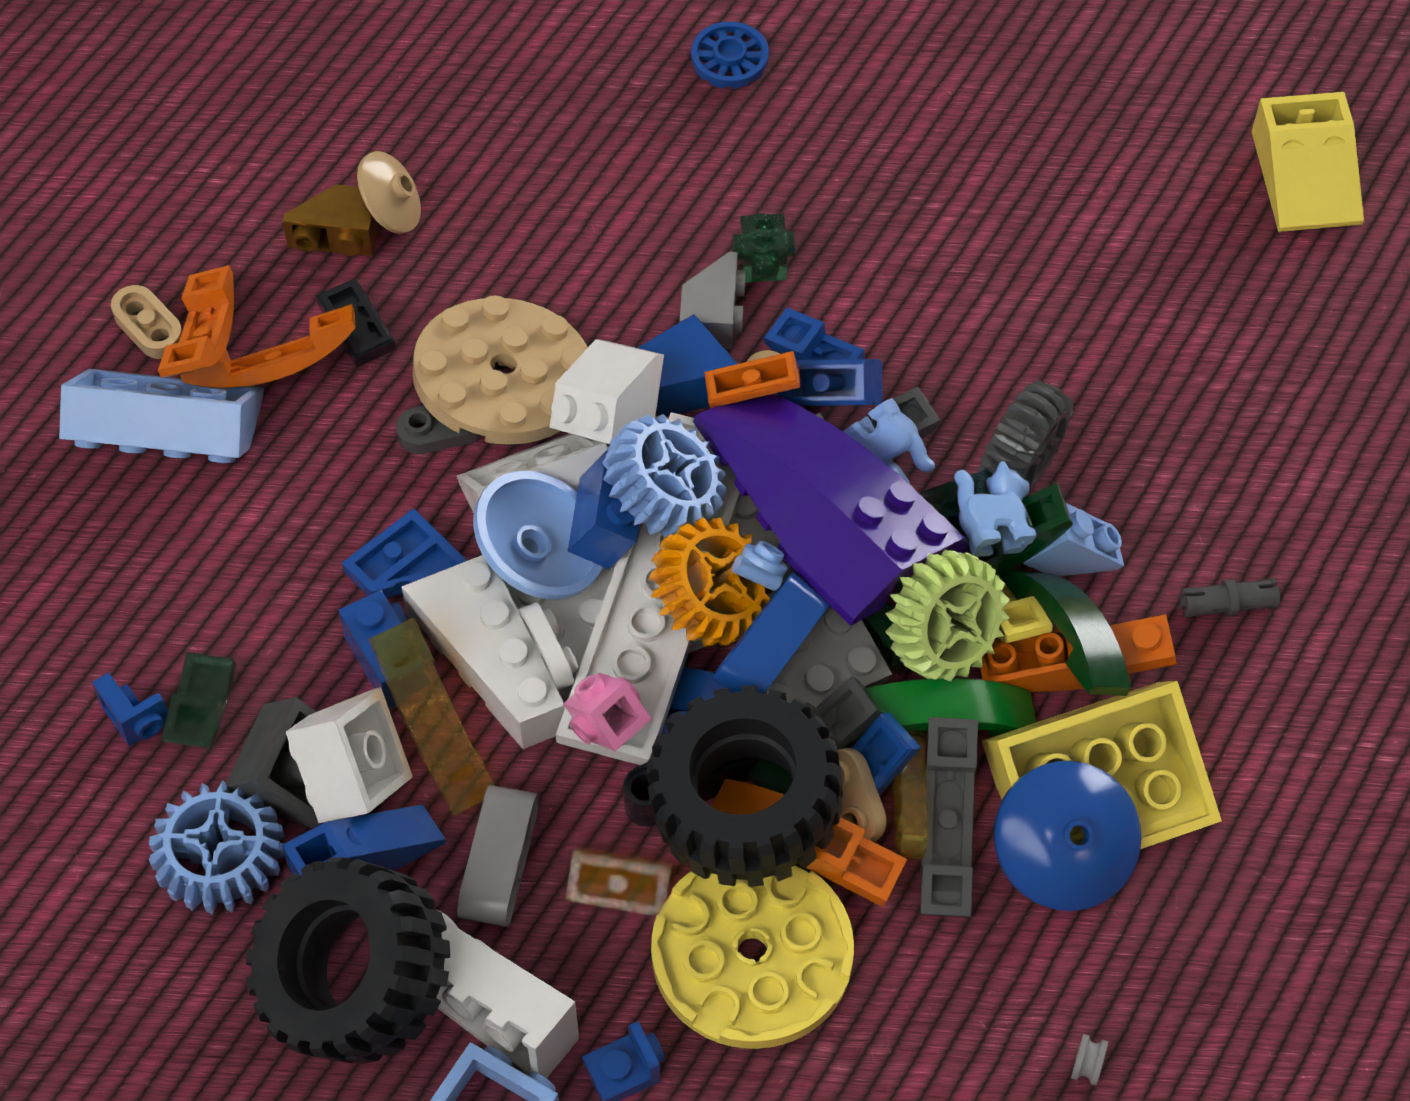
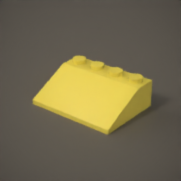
[982,681,1222,849]

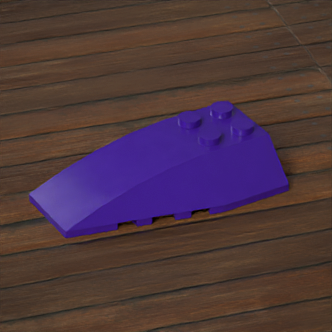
[693,394,972,626]

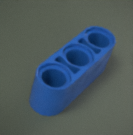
[712,572,829,694]

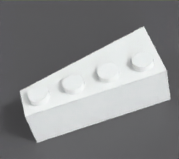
[402,555,565,749]

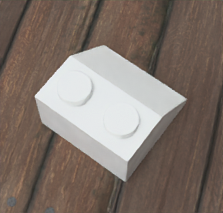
[549,340,664,444]
[286,687,413,823]

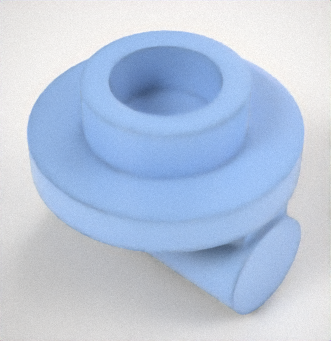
[732,541,788,591]

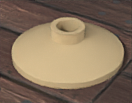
[357,151,421,234]

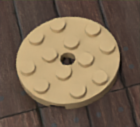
[412,296,588,445]

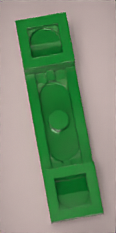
[854,679,1036,741]

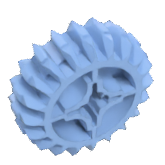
[602,414,727,537]
[149,781,285,915]

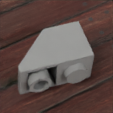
[679,252,746,350]

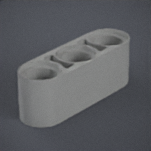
[457,785,539,927]

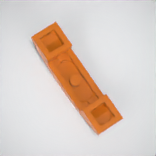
[158,265,234,378]
[180,304,355,388]

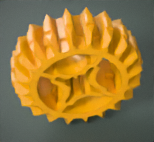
[648,517,773,647]

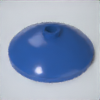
[994,761,1141,911]

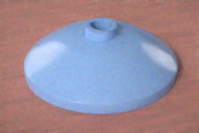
[473,471,603,600]

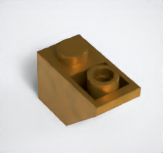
[282,184,380,256]

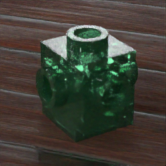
[732,213,795,282]

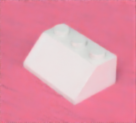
[457,433,607,513]

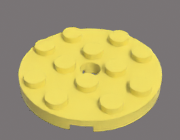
[651,866,854,1049]

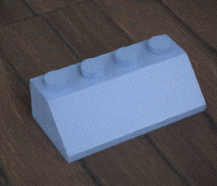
[59,369,264,463]

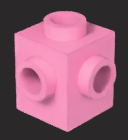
[563,673,651,751]

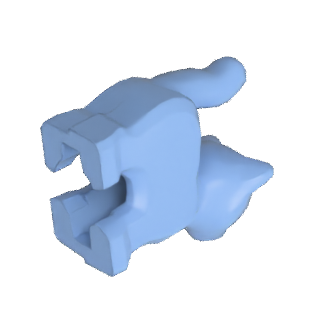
[843,398,935,484]
[954,461,1037,557]

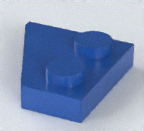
[342,508,468,598]

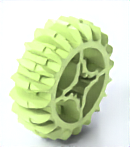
[885,550,1010,682]

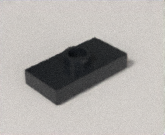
[316,278,396,368]

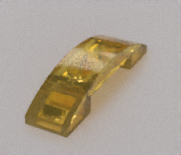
[369,617,494,815]

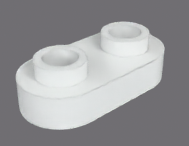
[519,602,579,691]

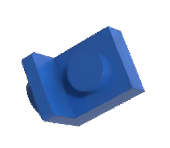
[92,672,170,746]
[582,1021,665,1101]

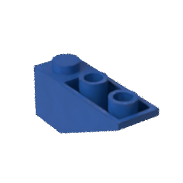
[282,804,446,875]

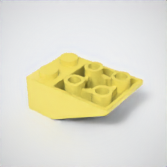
[1251,92,1364,232]

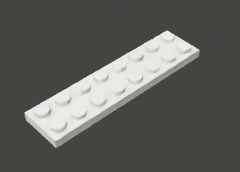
[555,412,742,765]

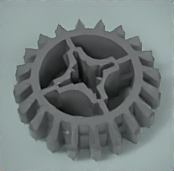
[978,380,1073,496]

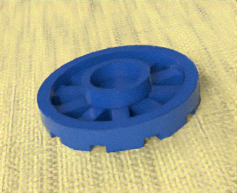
[691,22,769,89]

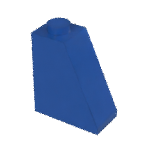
[638,314,737,416]

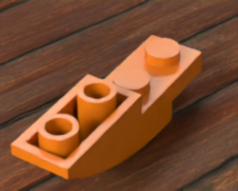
[980,614,1177,692]
[711,779,907,907]

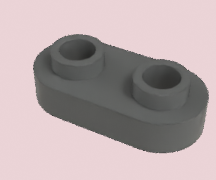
[396,405,482,454]

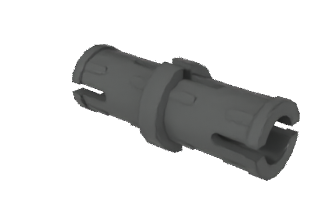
[1180,578,1280,618]

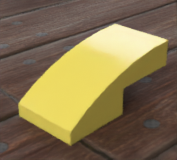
[998,585,1053,643]

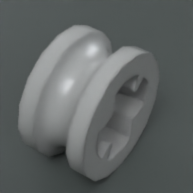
[1071,1034,1108,1086]

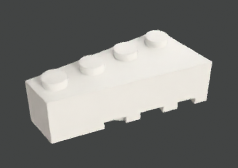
[436,910,579,1078]

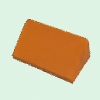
[704,351,800,408]

